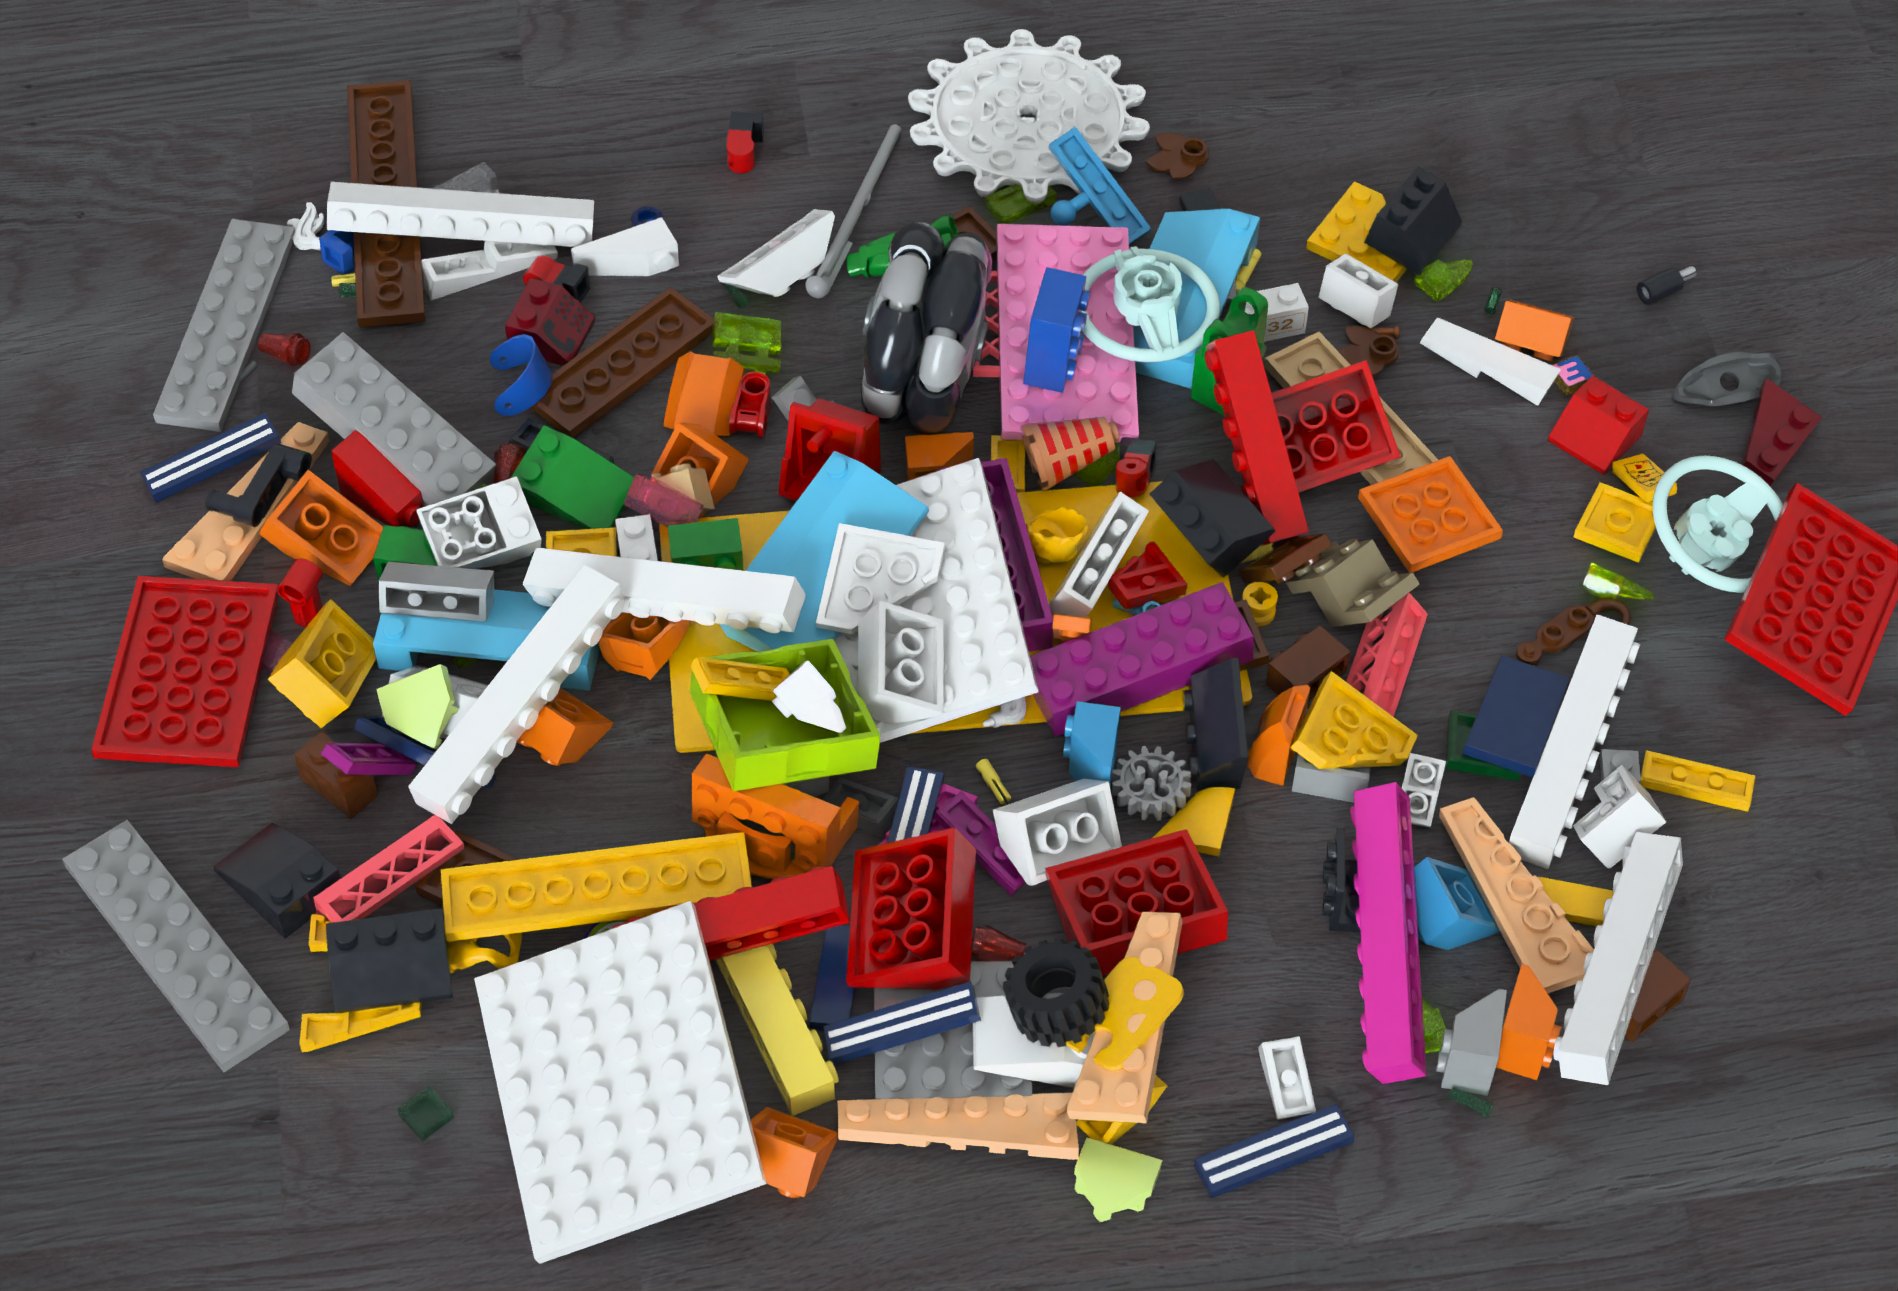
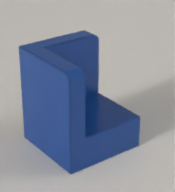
[319,230,355,275]

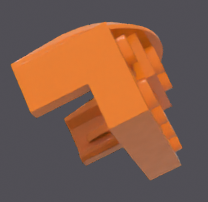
[692,753,859,879]

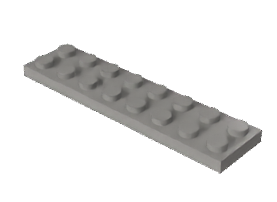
[153,219,295,432]
[62,820,290,1073]

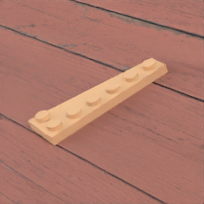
[162,422,330,581]
[1439,797,1594,993]
[1067,912,1183,1123]
[838,1093,1079,1160]

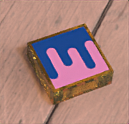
[1551,354,1596,395]

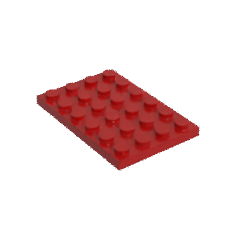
[1724,483,1898,716]
[91,576,279,768]

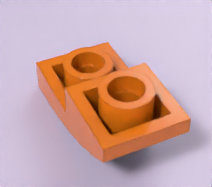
[1052,613,1092,644]

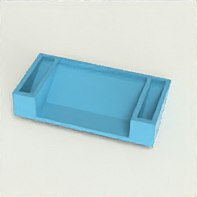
[1133,209,1260,389]
[719,451,929,652]
[373,589,600,691]

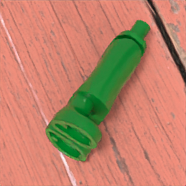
[847,214,959,278]

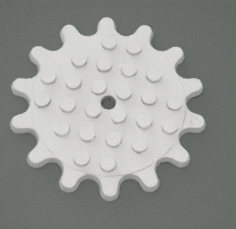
[908,29,1150,204]

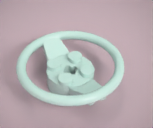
[1082,246,1220,362]
[1653,456,1783,593]

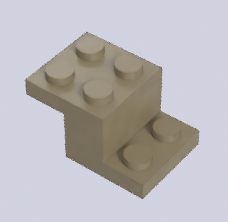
[1285,538,1419,627]

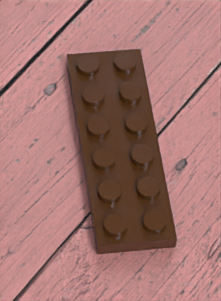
[530,287,717,438]

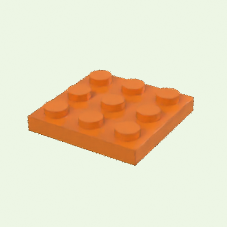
[1358,456,1503,573]

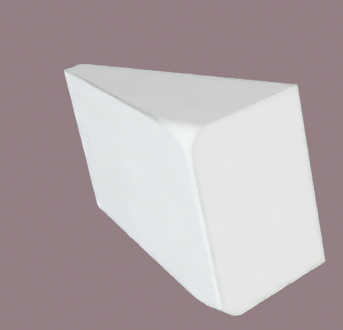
[1258,1036,1316,1120]

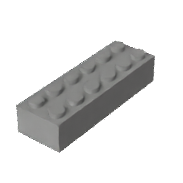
[292,332,496,507]

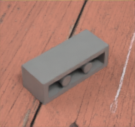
[379,562,494,622]

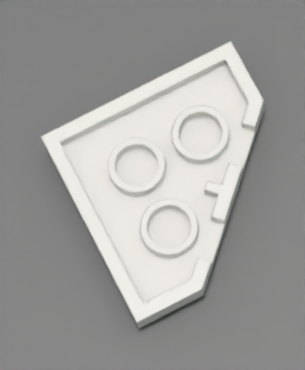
[816,523,945,634]

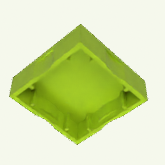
[690,639,881,792]

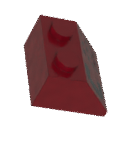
[505,278,595,366]

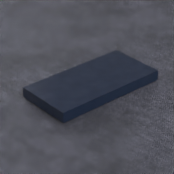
[1462,655,1570,777]

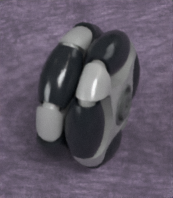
[861,222,992,434]

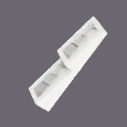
[421,241,558,301]
[1420,317,1561,406]

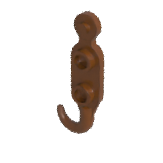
[1516,597,1631,665]

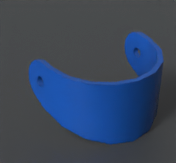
[489,334,552,416]

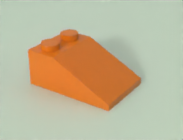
[259,470,383,586]

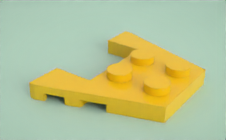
[299,914,422,1052]

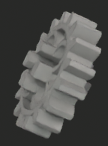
[1112,746,1191,821]

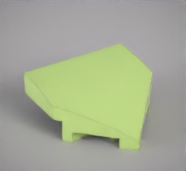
[377,664,459,750]
[1074,1137,1162,1222]

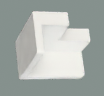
[1573,765,1666,868]

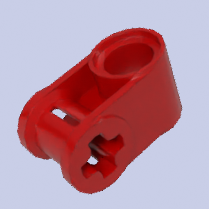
[729,371,771,438]

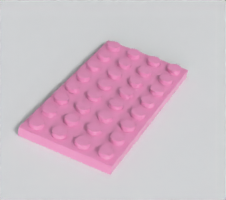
[996,224,1139,443]

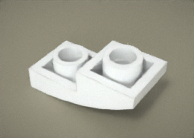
[1402,753,1446,828]

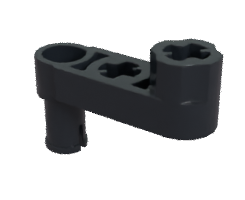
[205,443,312,527]

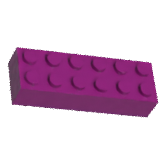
[938,458,1054,652]
[1030,582,1254,737]

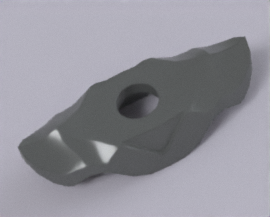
[1672,352,1782,406]

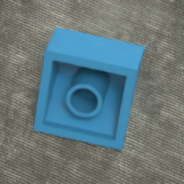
[1063,701,1121,789]
[1414,857,1500,950]

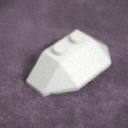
[717,209,835,297]
[772,661,846,733]

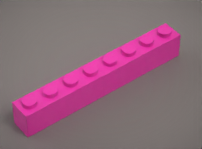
[1350,782,1426,1084]

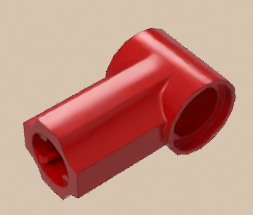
[277,558,323,627]

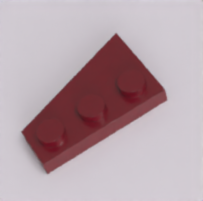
[1742,378,1822,486]

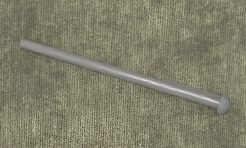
[805,124,902,298]

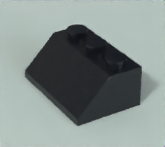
[1364,166,1462,276]
[1149,459,1276,578]
[1182,658,1248,790]
[326,908,453,1014]

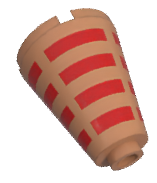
[1020,417,1120,491]

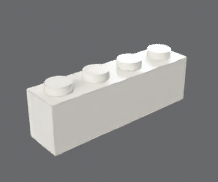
[1049,492,1149,617]

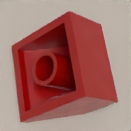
[1548,375,1649,475]

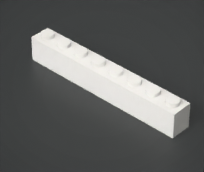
[327,182,594,247]
[523,548,806,634]
[408,565,625,824]
[1509,615,1640,869]
[1554,832,1683,1085]

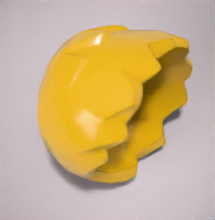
[1026,506,1088,564]

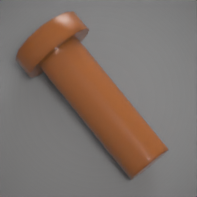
[1371,325,1400,339]

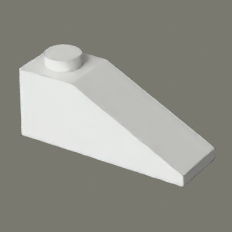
[571,217,679,276]

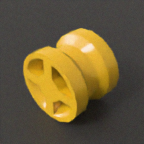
[1242,582,1278,627]

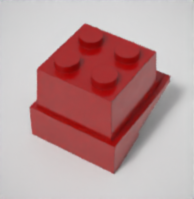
[778,398,881,501]

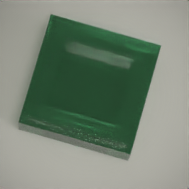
[397,1086,454,1142]

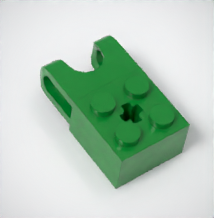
[1191,287,1268,416]

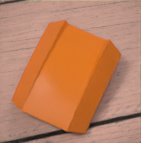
[663,351,745,436]
[598,612,692,680]
[1247,685,1310,786]

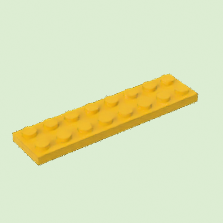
[441,832,752,942]

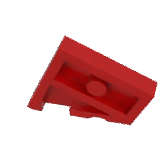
[1108,541,1188,610]

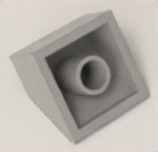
[1436,989,1507,1096]

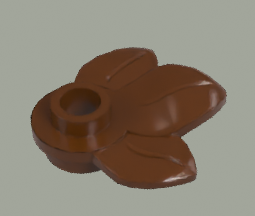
[1146,133,1209,179]
[1337,326,1399,376]

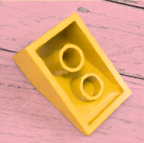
[268,599,376,728]

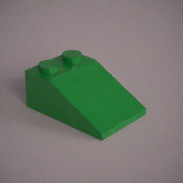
[511,425,640,529]

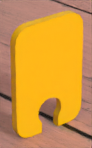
[1066,957,1184,1071]

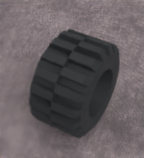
[1003,939,1109,1047]

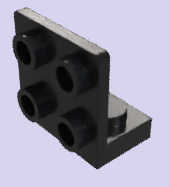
[1322,828,1361,933]

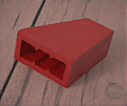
[331,430,424,528]

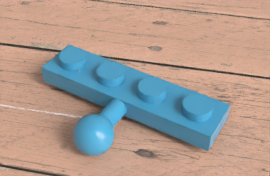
[1048,127,1152,247]

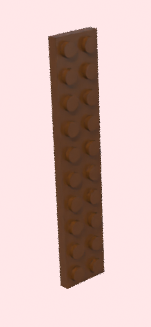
[347,80,426,328]

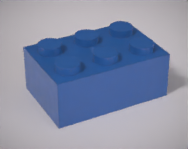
[1023,267,1091,393]

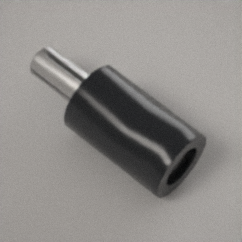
[1637,266,1697,305]

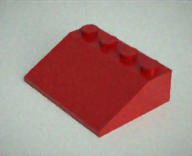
[1271,360,1401,493]
[846,827,976,990]
[1045,829,1228,975]

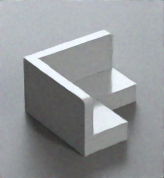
[1292,709,1371,803]

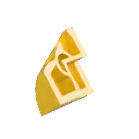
[1151,787,1235,857]

